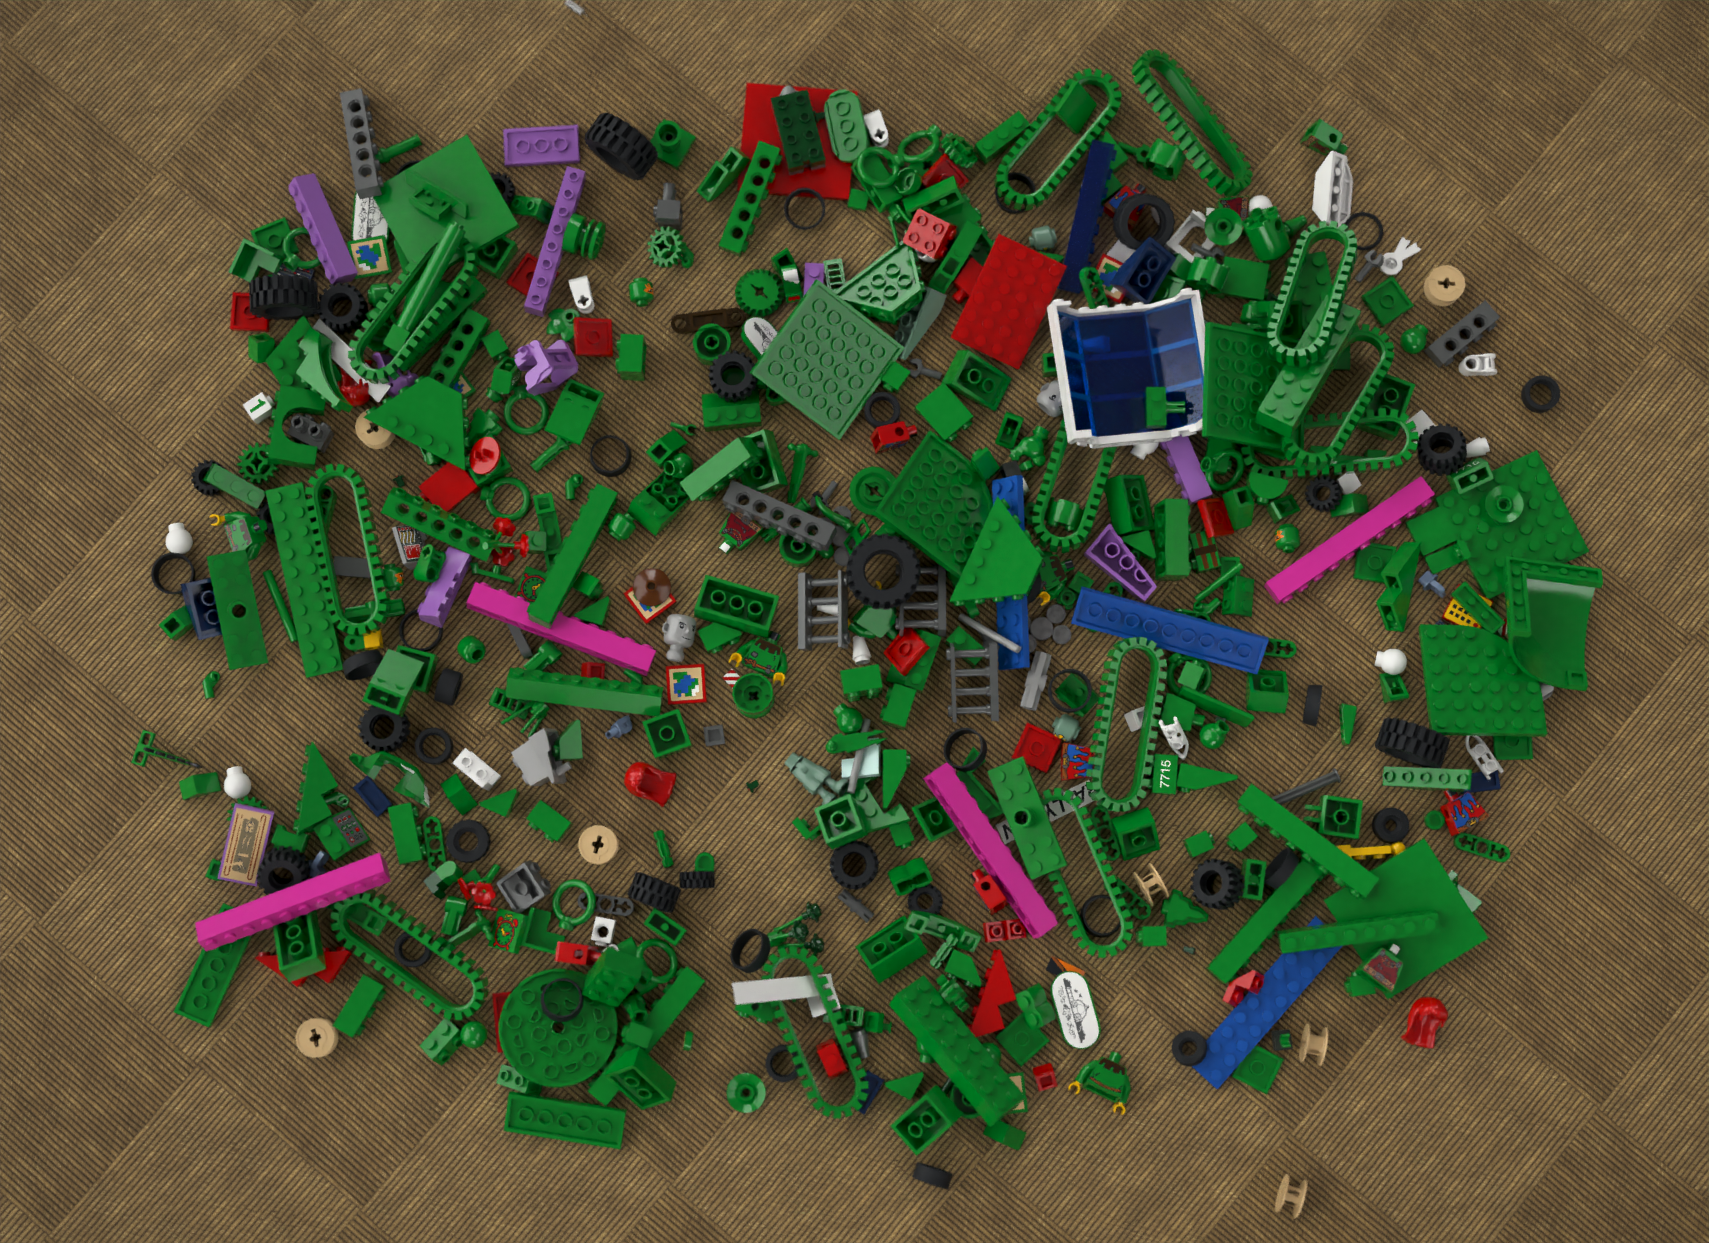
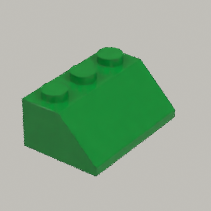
[702,389,762,432]
[731,429,788,493]
[1104,475,1154,536]
[886,629,941,694]
[855,915,928,984]
[604,1047,677,1110]

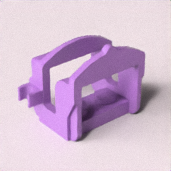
[514,340,578,396]

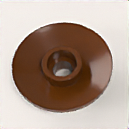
[633,568,671,606]

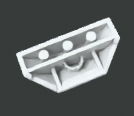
[1312,151,1353,227]

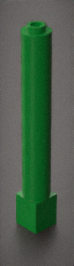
[383,221,466,352]

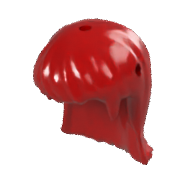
[337,359,373,407]
[624,762,677,807]
[1401,996,1448,1049]

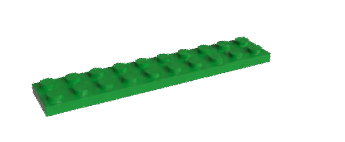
[266,482,344,678]

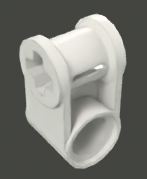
[864,109,889,148]
[569,275,594,314]
[1458,353,1497,376]

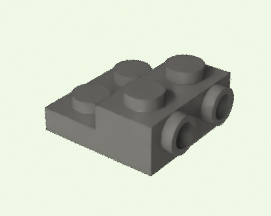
[496,860,552,914]

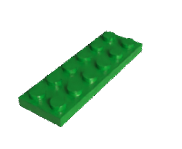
[174,903,253,1028]
[504,1091,627,1149]

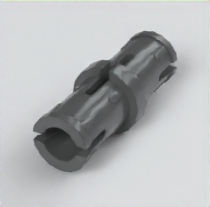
[837,889,874,923]

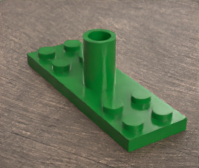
[206,549,268,670]
[987,756,1068,880]

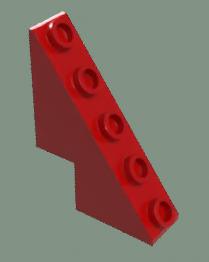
[255,947,353,987]
[967,949,1016,1037]

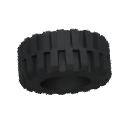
[584,112,658,181]
[846,534,921,610]

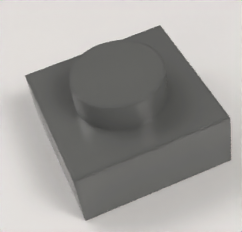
[703,725,725,747]

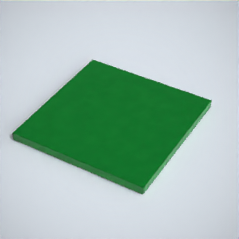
[373,134,519,280]
[1323,838,1488,1000]

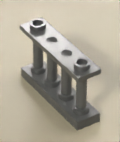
[896,564,946,636]
[798,570,850,651]
[946,641,999,723]

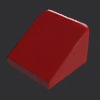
[581,662,605,679]
[1032,1063,1057,1092]

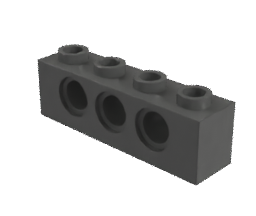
[1424,300,1500,368]

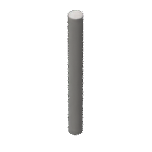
[958,613,1021,653]
[847,718,871,794]

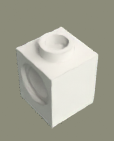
[591,916,617,947]

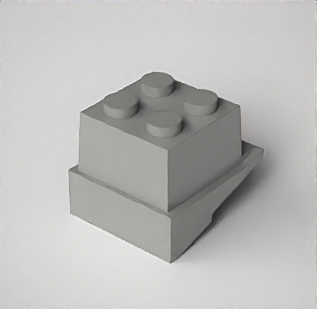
[511,728,572,786]

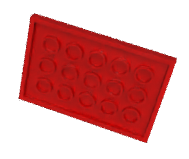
[950,234,1067,370]

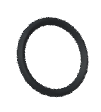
[1345,212,1383,250]

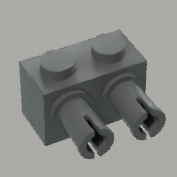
[653,183,683,230]
[287,414,335,454]

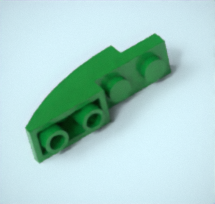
[927,219,983,294]

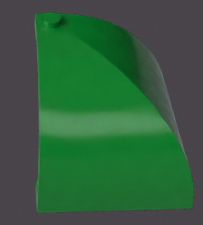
[1503,556,1603,691]

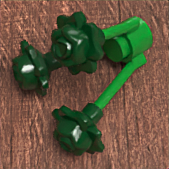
[767,901,824,957]

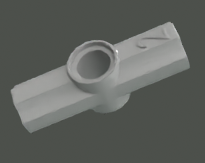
[1020,651,1052,711]

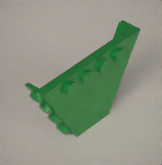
[834,229,925,322]
[363,375,471,471]
[949,496,1044,606]

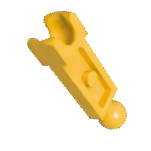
[1336,842,1406,860]

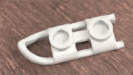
[1159,717,1189,760]
[1465,736,1504,780]

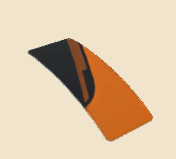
[1046,956,1085,976]

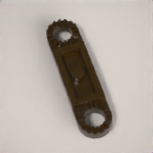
[671,307,746,334]

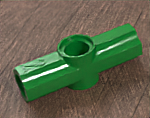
[344,598,405,623]

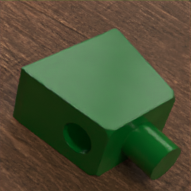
[1157,693,1205,732]

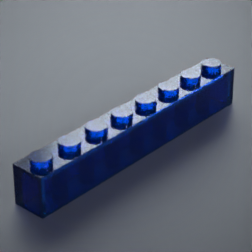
[1057,140,1117,295]

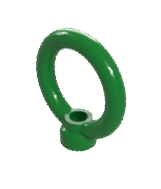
[897,124,942,163]
[857,146,904,188]
[282,227,322,272]
[504,385,549,435]
[1200,448,1245,491]
[480,477,531,522]
[1166,652,1212,695]
[552,879,596,931]
[635,938,678,986]

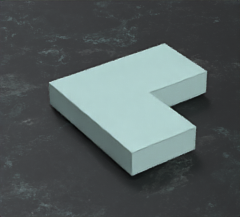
[842,737,881,780]

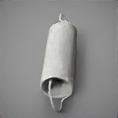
[563,0,587,16]

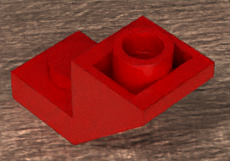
[1222,970,1265,1007]

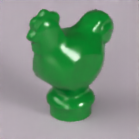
[1009,426,1049,467]

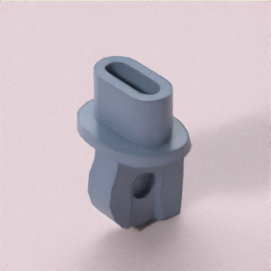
[1418,571,1446,598]
[605,715,632,739]
[308,851,329,878]

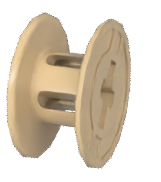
[1423,265,1465,306]
[355,409,396,449]
[578,825,619,865]
[1133,863,1169,906]
[296,1018,339,1058]
[1299,1024,1328,1066]
[1275,1174,1307,1218]

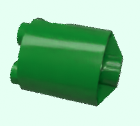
[1242,206,1292,261]

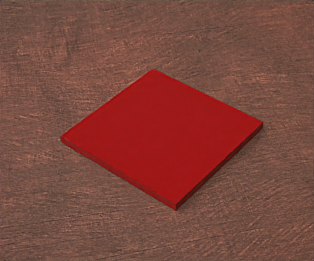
[737,83,858,201]

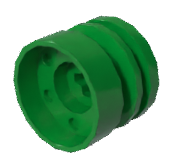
[562,213,606,260]
[732,673,775,719]

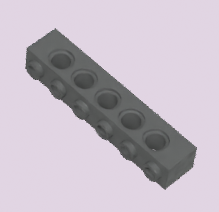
[340,88,384,199]
[722,480,837,551]

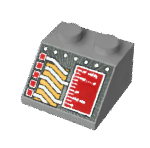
[392,525,427,570]

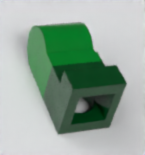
[423,861,463,900]

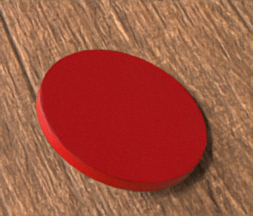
[470,437,501,475]

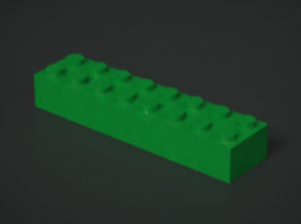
[1255,295,1361,438]
[889,975,1026,1127]

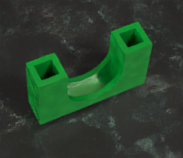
[265,385,326,470]

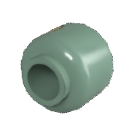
[1029,225,1057,252]
[1051,714,1081,742]

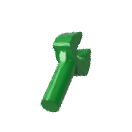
[1118,141,1150,164]

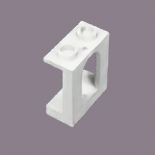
[1164,210,1215,264]
[453,748,501,791]

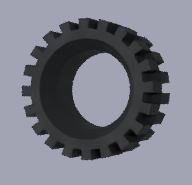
[249,275,318,320]
[1375,717,1450,769]

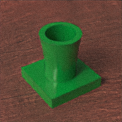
[650,119,696,170]

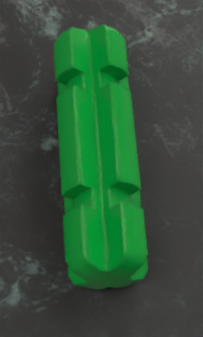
[653,830,674,868]
[930,934,959,969]

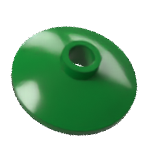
[1204,207,1243,245]
[1485,485,1524,523]
[726,1073,766,1113]

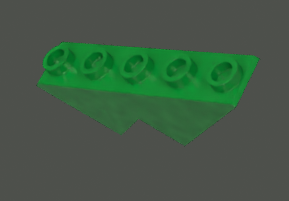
[1078,131,1129,220]
[1376,542,1421,632]
[293,742,338,836]
[1382,766,1472,792]

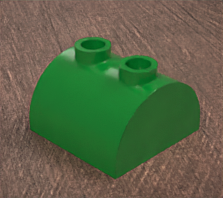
[1246,471,1289,506]

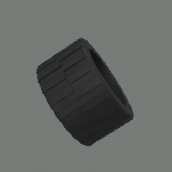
[1113,193,1175,250]

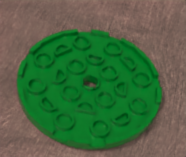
[499,968,617,1088]

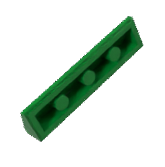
[1177,685,1255,727]

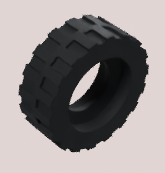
[446,820,491,863]

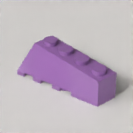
[1084,523,1157,603]
[417,547,472,628]

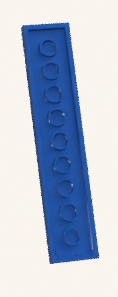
[992,475,1030,670]
[1071,587,1269,674]
[1191,916,1342,1089]

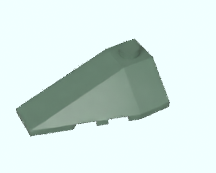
[894,286,947,360]

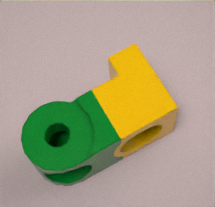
[344,629,384,652]

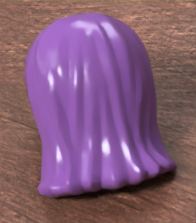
[372,352,419,397]

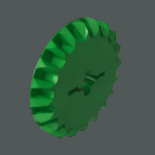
[735,268,784,317]
[849,467,895,516]

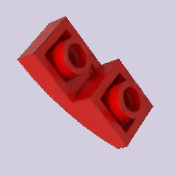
[983,919,1027,943]

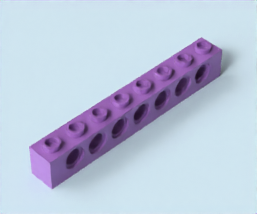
[524,166,586,317]

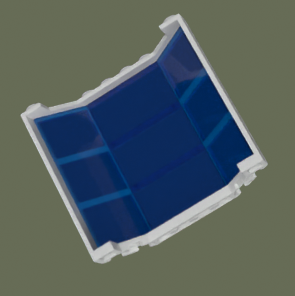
[1047,288,1205,449]

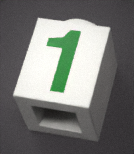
[243,392,276,424]

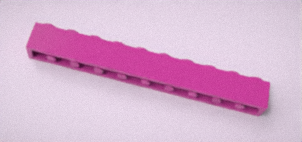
[1264,476,1435,605]
[466,582,656,676]
[923,762,1058,939]
[195,853,391,952]

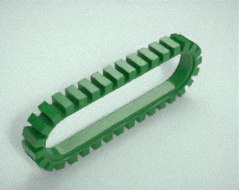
[1132,49,1253,197]
[995,68,1122,211]
[1267,221,1357,367]
[348,232,480,384]
[1281,324,1395,471]
[1032,390,1124,553]
[1242,408,1419,479]
[305,464,391,636]
[1086,637,1167,812]
[1027,788,1135,958]
[330,889,489,1020]
[761,946,869,1119]

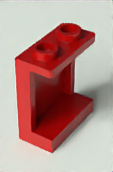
[419,462,481,512]

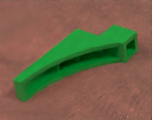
[296,327,353,413]

